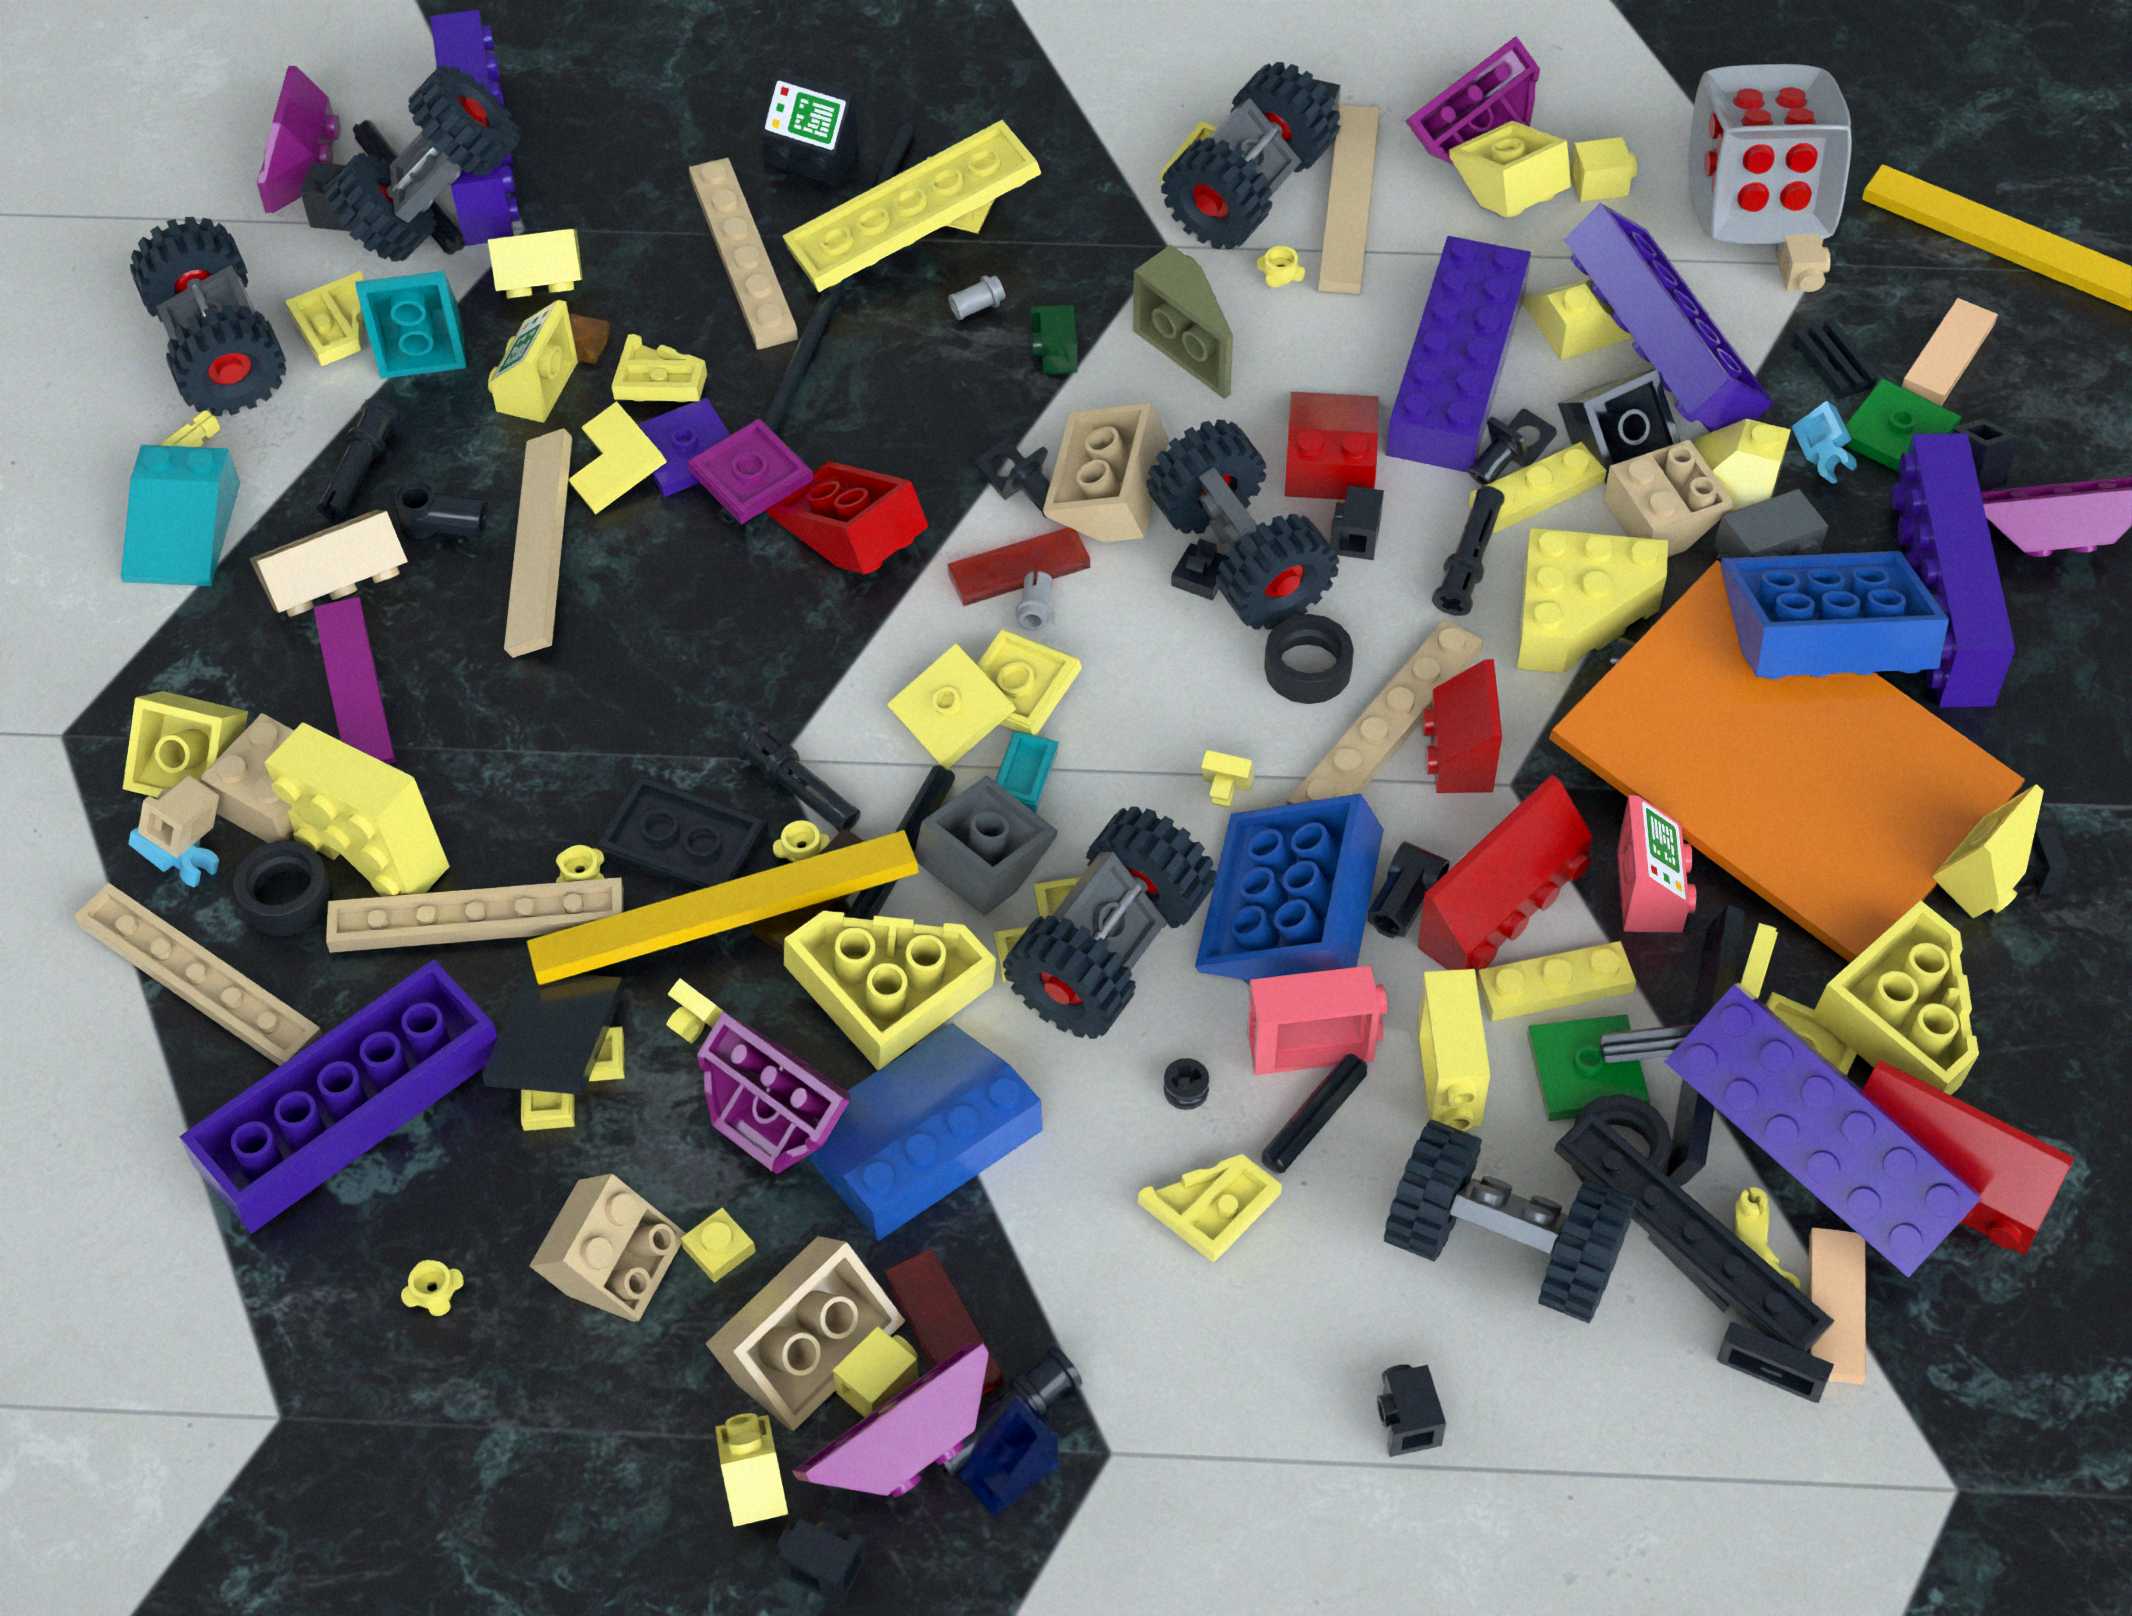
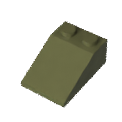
[1133,245,1233,399]

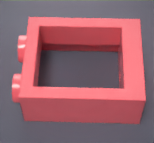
[1247,966,1387,1075]

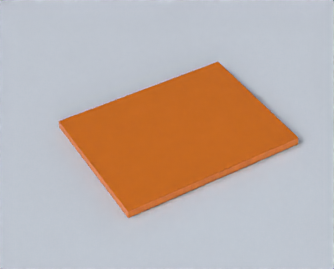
[1549,561,2025,963]

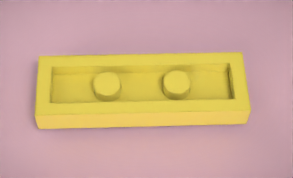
[1469,442,1606,534]
[1477,941,1636,1022]

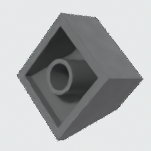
[914,775,1058,916]

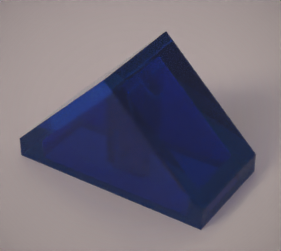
[959,1395,1059,1514]

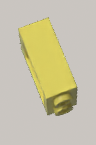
[1416,969,1490,1131]

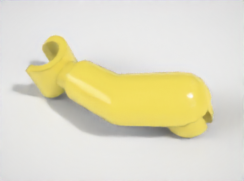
[1735,1187,1800,1290]

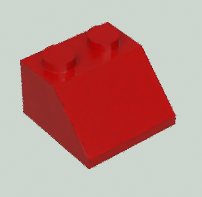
[1422,659,1502,793]

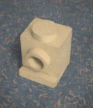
[1776,234,1830,292]
[138,775,219,858]

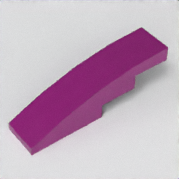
[314,597,396,764]

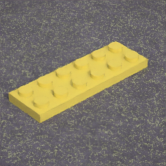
[782,120,1041,292]

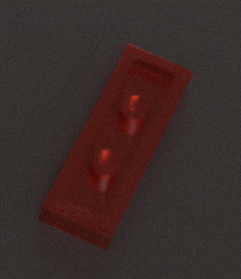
[947,527,1090,607]
[885,1249,1004,1395]

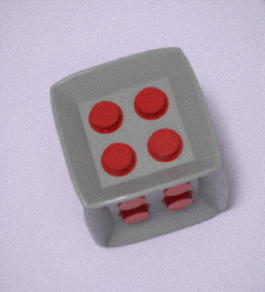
[1688,64,1852,244]

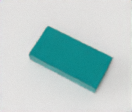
[995,731,1059,813]

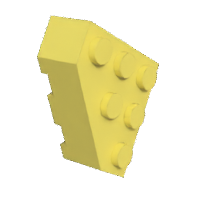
[1517,528,1668,673]
[264,722,449,897]
[1812,900,1979,1095]
[784,911,997,1070]

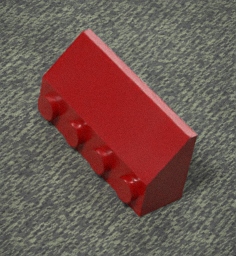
[1417,775,1592,970]
[1863,1060,2075,1255]

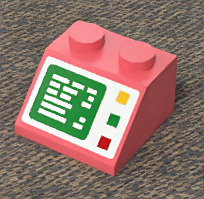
[1617,795,1696,933]

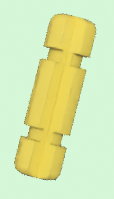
[159,410,220,447]

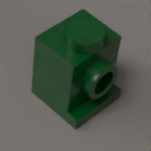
[1031,305,1077,374]

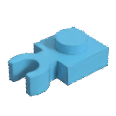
[1791,401,1857,484]
[129,826,219,887]

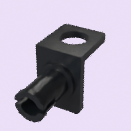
[1468,409,1557,486]
[974,439,1051,518]

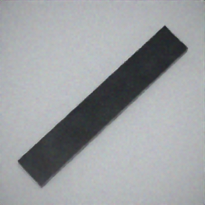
[1667,905,1745,1186]
[1554,1110,1834,1353]

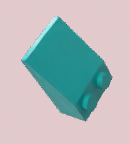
[355,271,467,379]
[121,445,240,586]

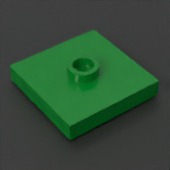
[1845,379,1961,472]
[1527,1014,1650,1121]

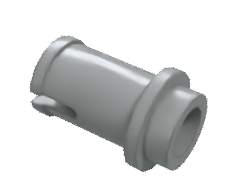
[948,275,1005,320]
[1016,571,1053,630]

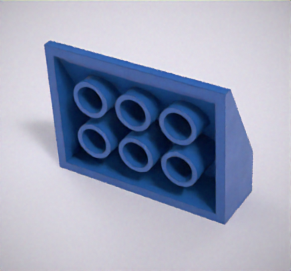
[1720,551,1949,679]
[1195,793,1384,981]
[807,1023,1042,1242]

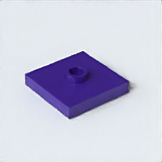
[637,397,730,497]

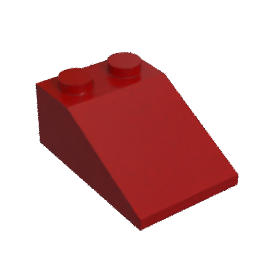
[1284,392,1378,500]
[766,461,929,575]

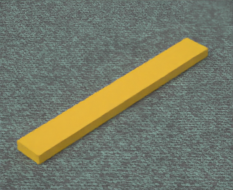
[1862,164,2132,311]
[527,830,919,985]

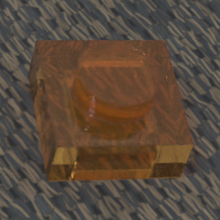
[568,313,611,364]

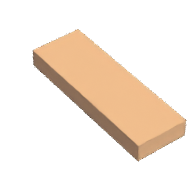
[1902,298,1998,406]
[1808,1227,1866,1385]

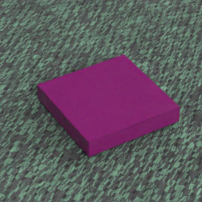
[688,418,813,524]

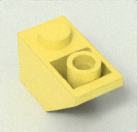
[715,1413,788,1526]

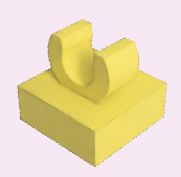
[1201,750,1255,808]
[666,978,723,1044]

